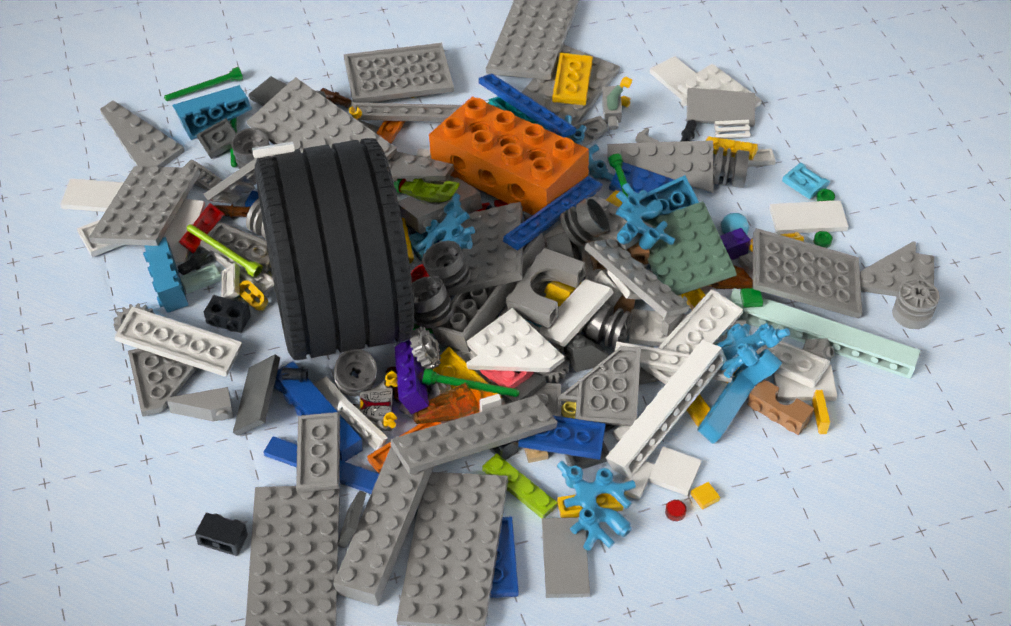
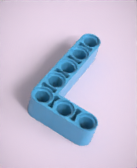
[697,348,782,444]

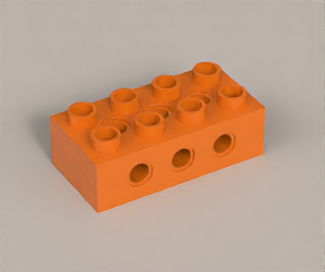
[429,96,589,215]

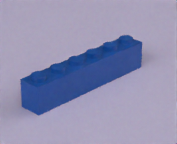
[274,361,363,462]

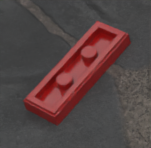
[178,203,224,253]

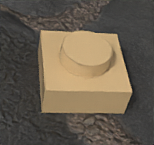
[524,448,549,463]

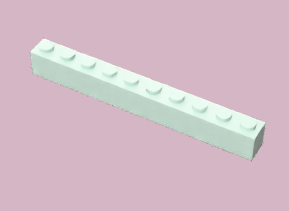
[729,288,920,379]

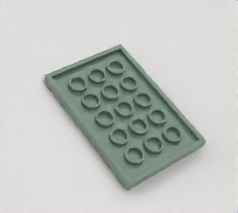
[644,201,737,295]

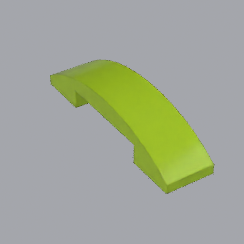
[400,179,460,203]

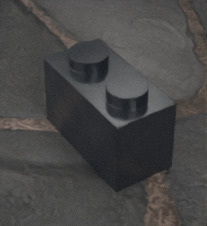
[195,512,248,556]

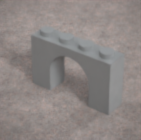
[398,177,482,234]
[506,248,586,328]

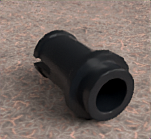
[281,366,308,382]

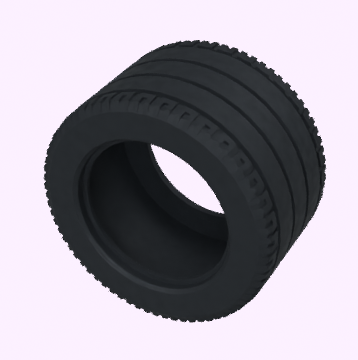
[255,138,414,360]

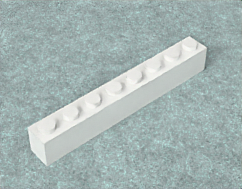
[606,340,726,479]

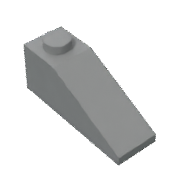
[167,387,233,422]

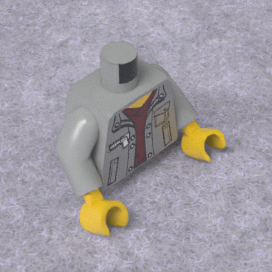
[353,371,398,431]

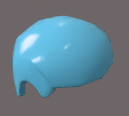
[720,213,749,234]

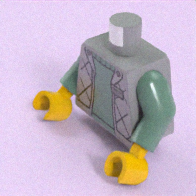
[602,77,632,130]

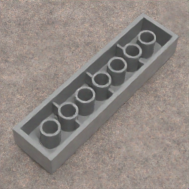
[432,233,546,352]
[333,436,434,606]

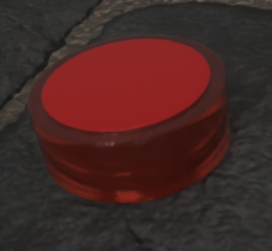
[665,500,687,521]

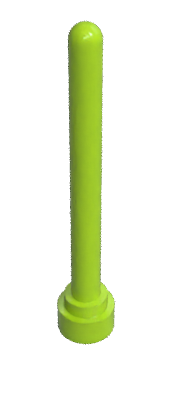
[186,224,263,278]

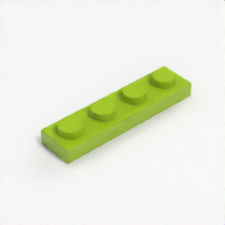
[482,453,558,518]

